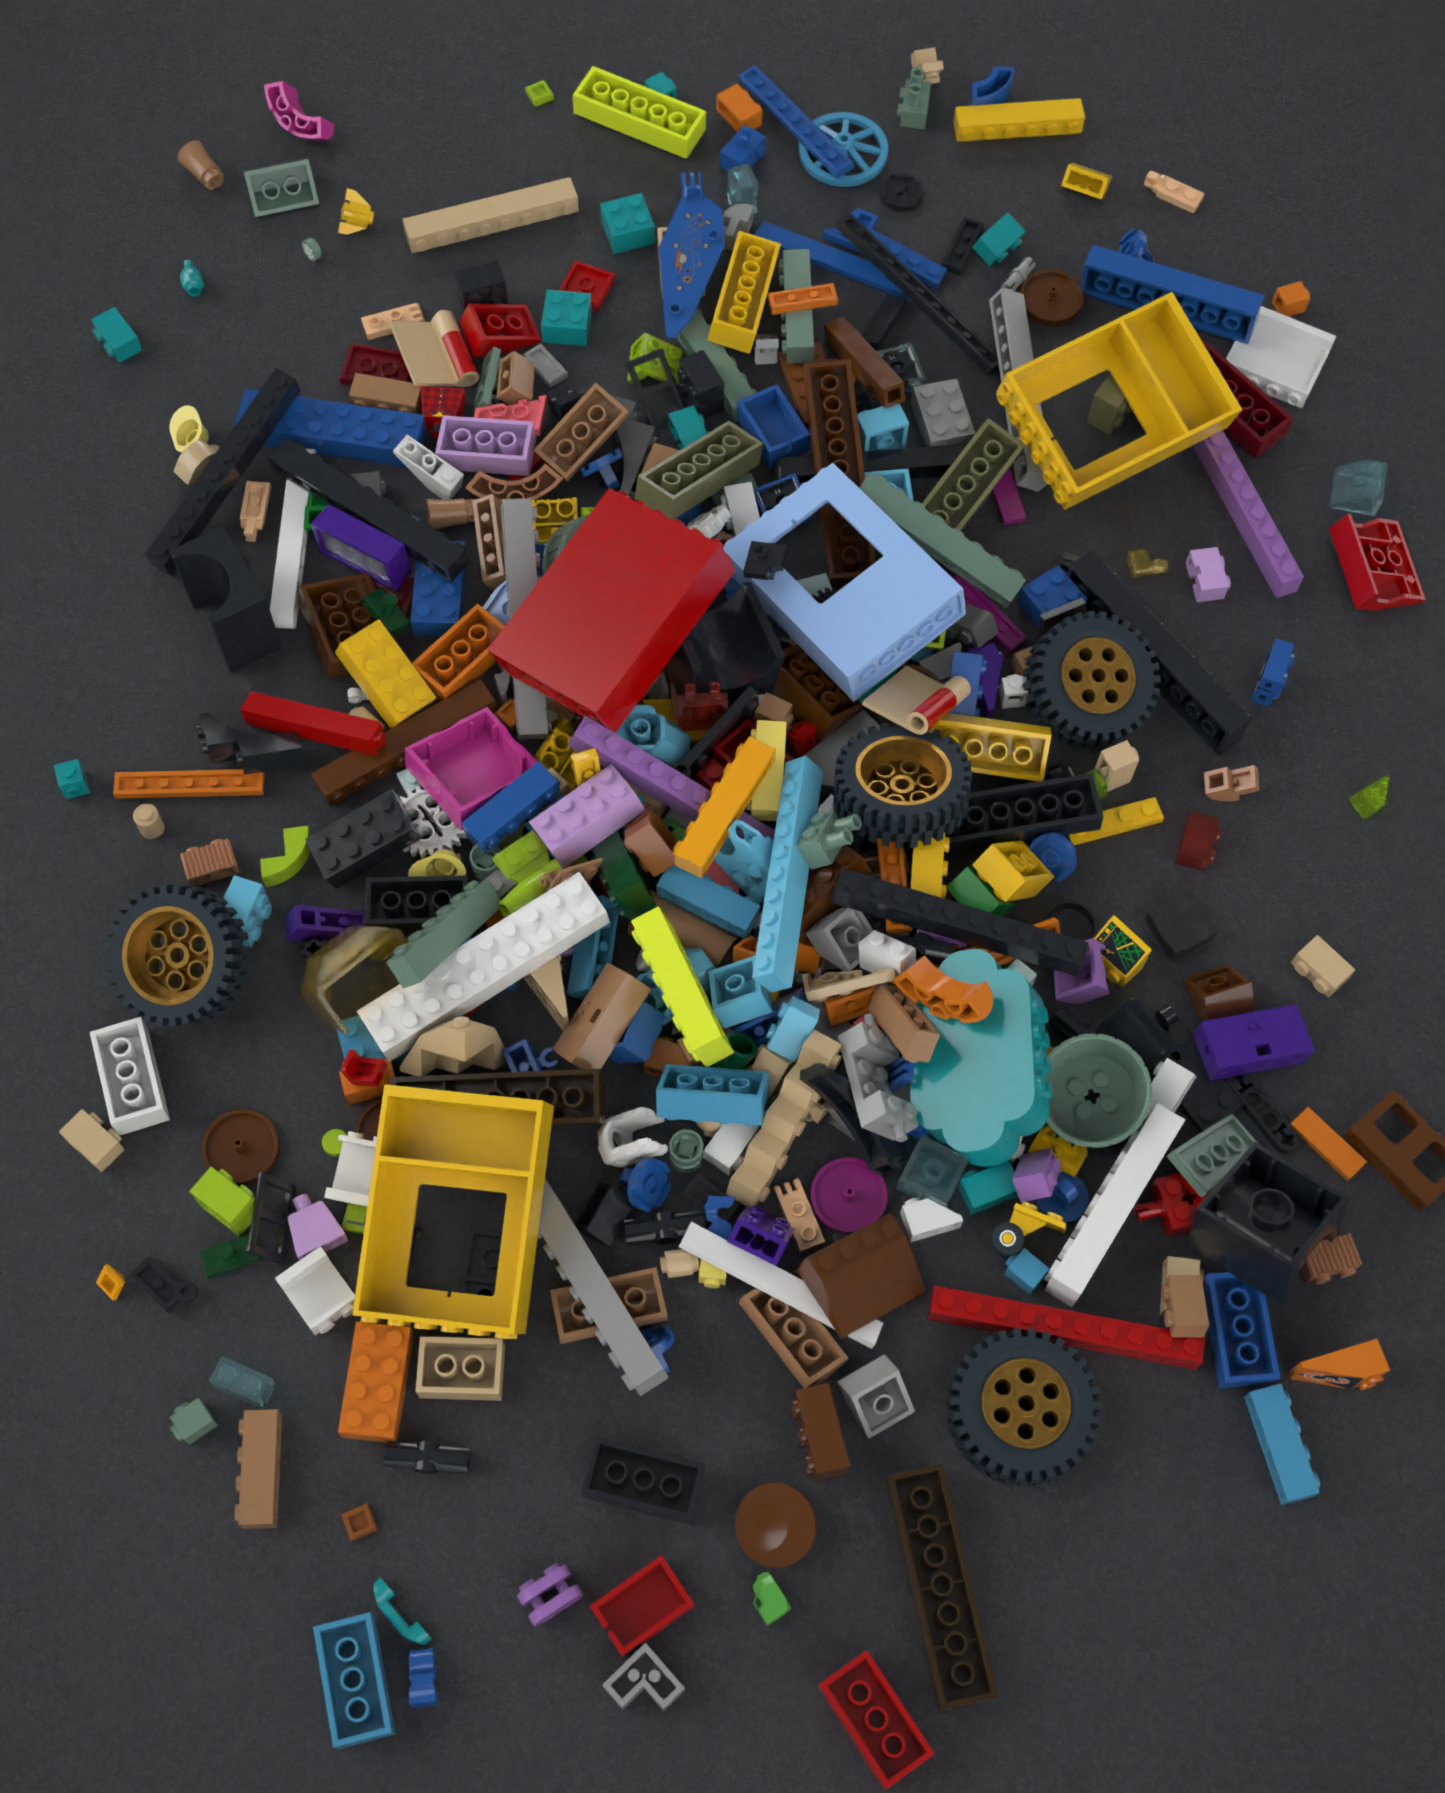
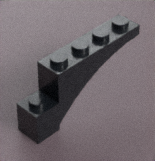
[799,1063,905,1178]

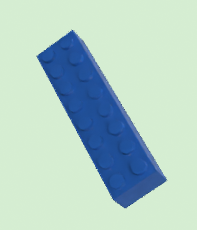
[1080,245,1264,344]
[234,389,427,467]

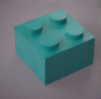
[600,193,655,254]
[541,290,592,346]

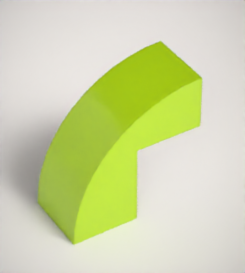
[260,826,312,887]

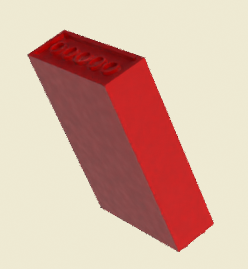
[488,488,736,733]

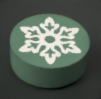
[302,238,322,262]

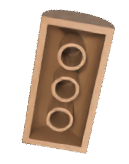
[533,383,630,482]
[627,890,738,969]
[550,1267,668,1344]
[739,1288,848,1388]

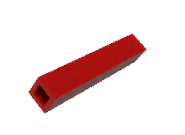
[240,691,386,756]

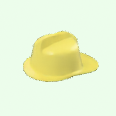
[169,405,209,453]
[408,849,466,877]

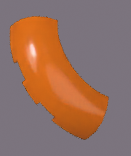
[733,935,822,974]
[892,956,993,1023]

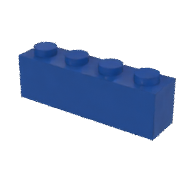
[461,761,560,853]

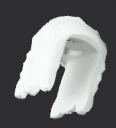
[596,1107,668,1167]

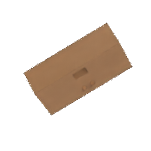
[553,962,651,1069]

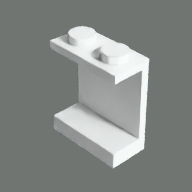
[324,1131,377,1206]
[275,1246,355,1335]

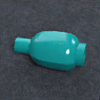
[180,260,204,297]

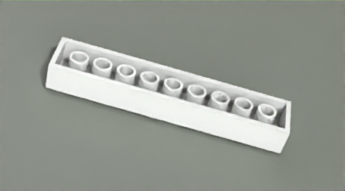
[357,872,610,1062]

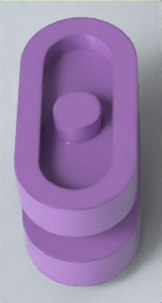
[517,1563,583,1627]

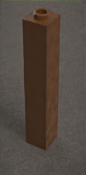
[824,316,906,409]

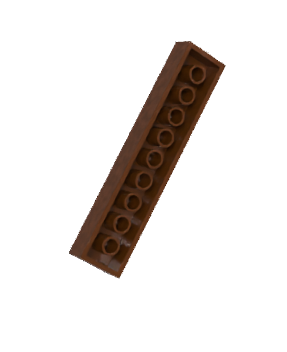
[803,360,875,589]

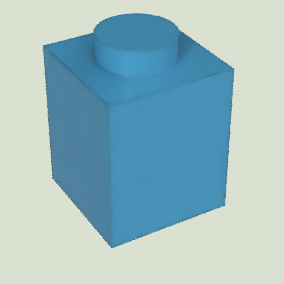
[1004,1248,1050,1295]

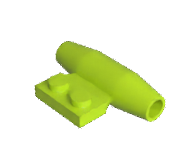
[492,830,588,917]

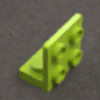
[627,333,683,385]

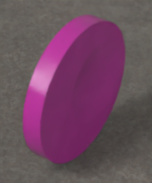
[810,1157,887,1235]

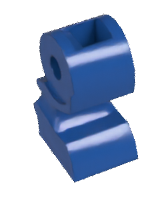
[703,1196,735,1241]
[409,1647,439,1708]

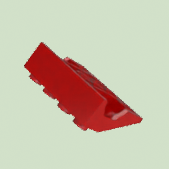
[1329,514,1426,611]

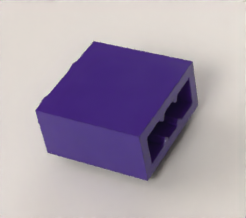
[727,1206,795,1266]

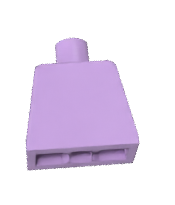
[287,1194,349,1260]

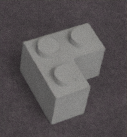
[602,1643,685,1711]

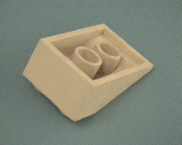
[523,955,569,1032]

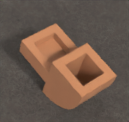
[1204,765,1260,801]

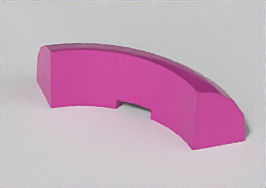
[264,81,334,141]

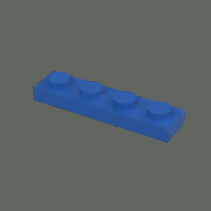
[869,228,947,289]

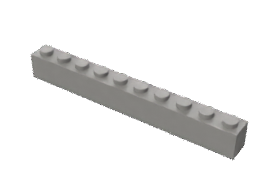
[989,287,1047,492]
[501,498,552,740]
[538,1178,669,1396]

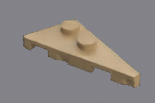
[802,968,896,1002]

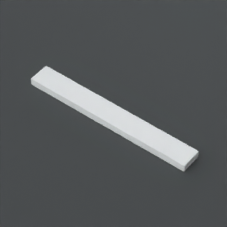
[679,1222,883,1349]

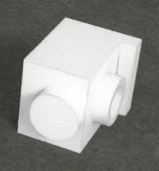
[998,674,1029,709]

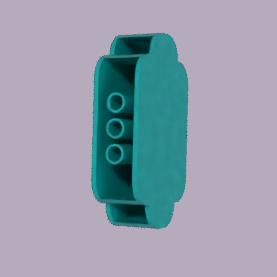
[910,949,1053,1167]

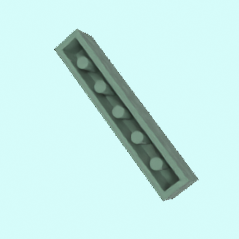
[779,249,814,364]
[676,308,757,422]
[386,879,501,988]

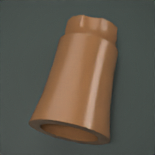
[177,140,224,190]
[426,498,475,530]

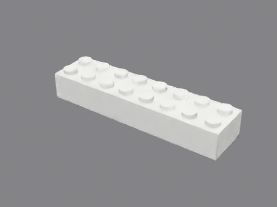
[1044,1103,1185,1307]

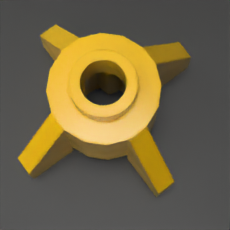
[338,188,374,235]

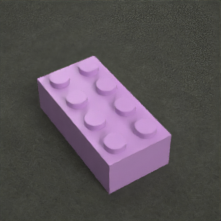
[435,415,537,476]
[529,764,645,868]

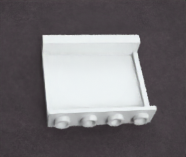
[1226,306,1336,408]

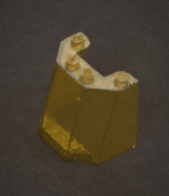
[301,925,408,1035]

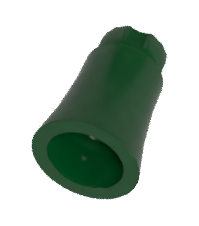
[714,1032,758,1070]

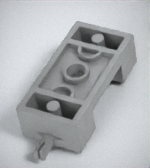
[838,1013,919,1142]

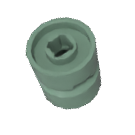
[470,845,501,882]
[669,1129,703,1173]

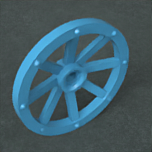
[799,112,888,187]

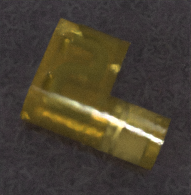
[1126,549,1168,578]

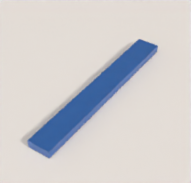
[738,65,854,179]
[755,221,922,302]

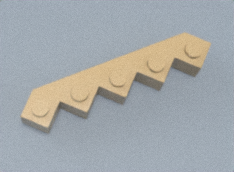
[726,1029,842,1207]

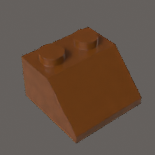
[1183,964,1255,1021]

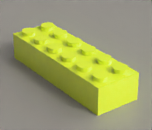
[573,66,706,159]
[631,906,734,1068]

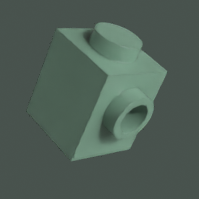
[170,1397,218,1445]

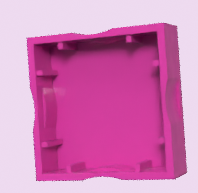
[405,707,537,830]

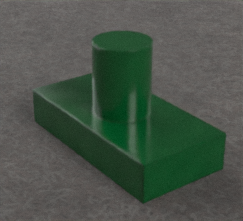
[361,588,411,636]
[199,1234,260,1279]

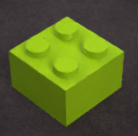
[189,1167,255,1237]

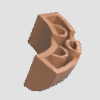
[465,464,563,503]

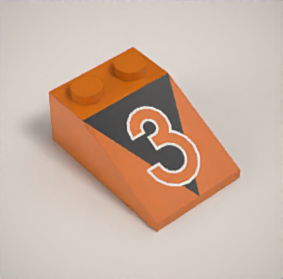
[1287,1339,1390,1391]

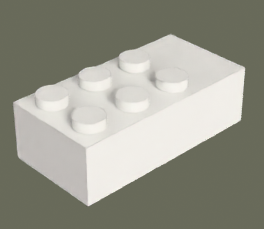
[90,1017,170,1136]

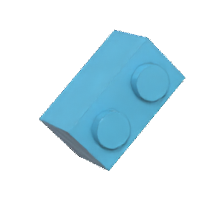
[765,996,820,1062]

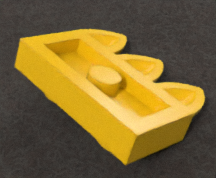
[1028,1126,1088,1177]

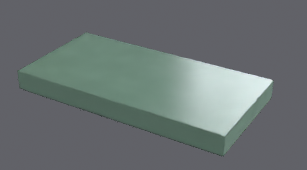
[1167,1113,1257,1198]

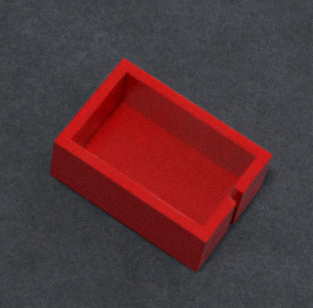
[590,1555,694,1659]

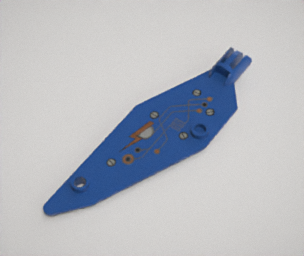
[659,172,725,339]

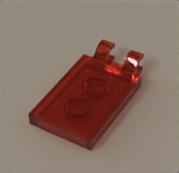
[677,682,728,731]

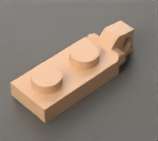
[1144,171,1205,213]
[239,481,271,542]

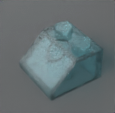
[1330,459,1387,516]

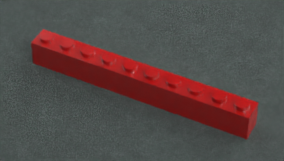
[928,1286,1205,1370]

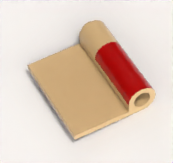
[389,310,479,387]
[862,665,971,735]

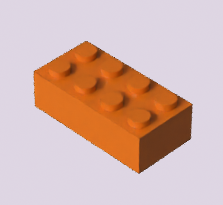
[412,603,505,702]
[338,1322,414,1443]

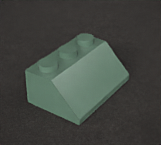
[244,158,319,217]

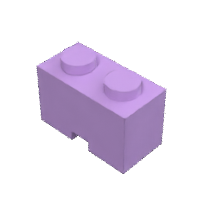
[1186,547,1231,602]

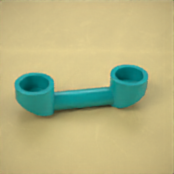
[373,1577,432,1645]

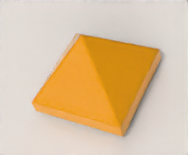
[96,1264,125,1301]

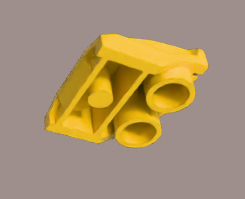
[532,497,578,544]
[533,728,579,792]

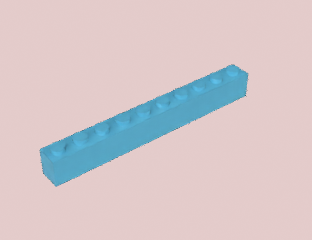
[752,756,823,992]

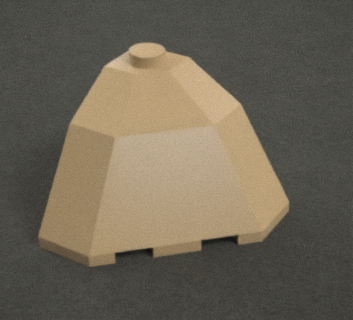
[400,1016,507,1076]

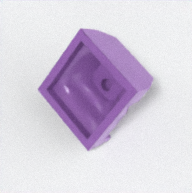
[1054,938,1109,1004]

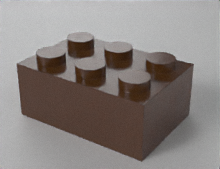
[790,1383,850,1483]

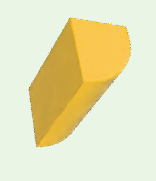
[1061,163,1112,200]

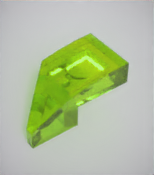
[1349,775,1390,820]

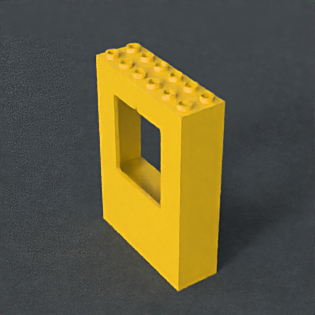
[996,292,1242,510]
[353,1084,554,1339]

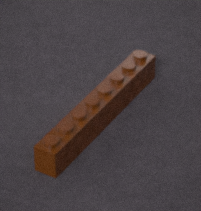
[311,679,497,807]

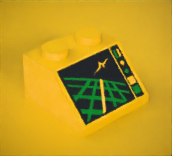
[1094,915,1152,988]

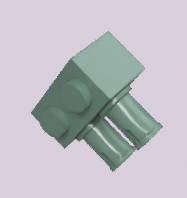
[897,67,931,129]
[796,811,862,870]

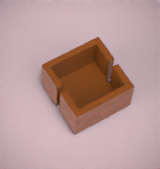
[623,804,678,877]

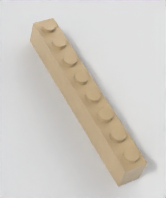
[403,177,579,253]

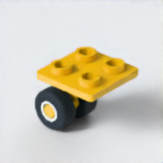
[991,1201,1067,1258]

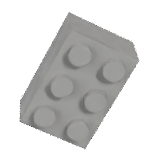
[911,379,975,447]

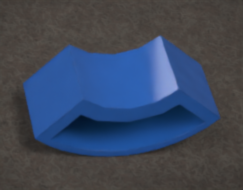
[970,67,1014,106]

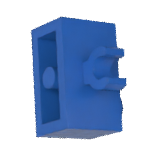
[719,125,766,178]
[502,1039,560,1072]

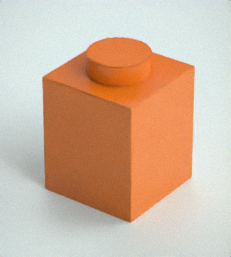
[1272,281,1310,317]

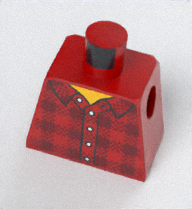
[421,386,467,439]

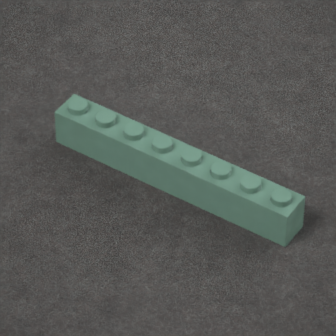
[859,472,1026,608]

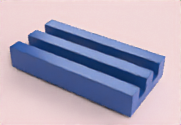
[887,1056,915,1093]

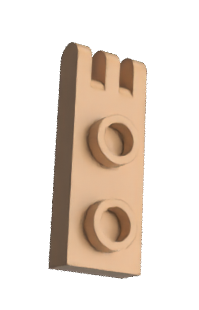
[361,303,425,340]
[773,1178,825,1254]

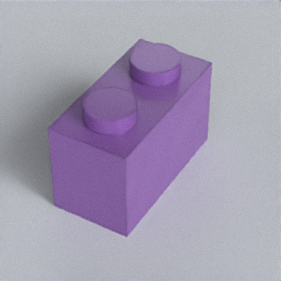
[1012,1148,1061,1202]

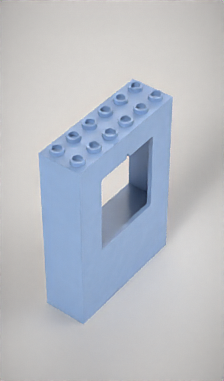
[723,463,966,702]

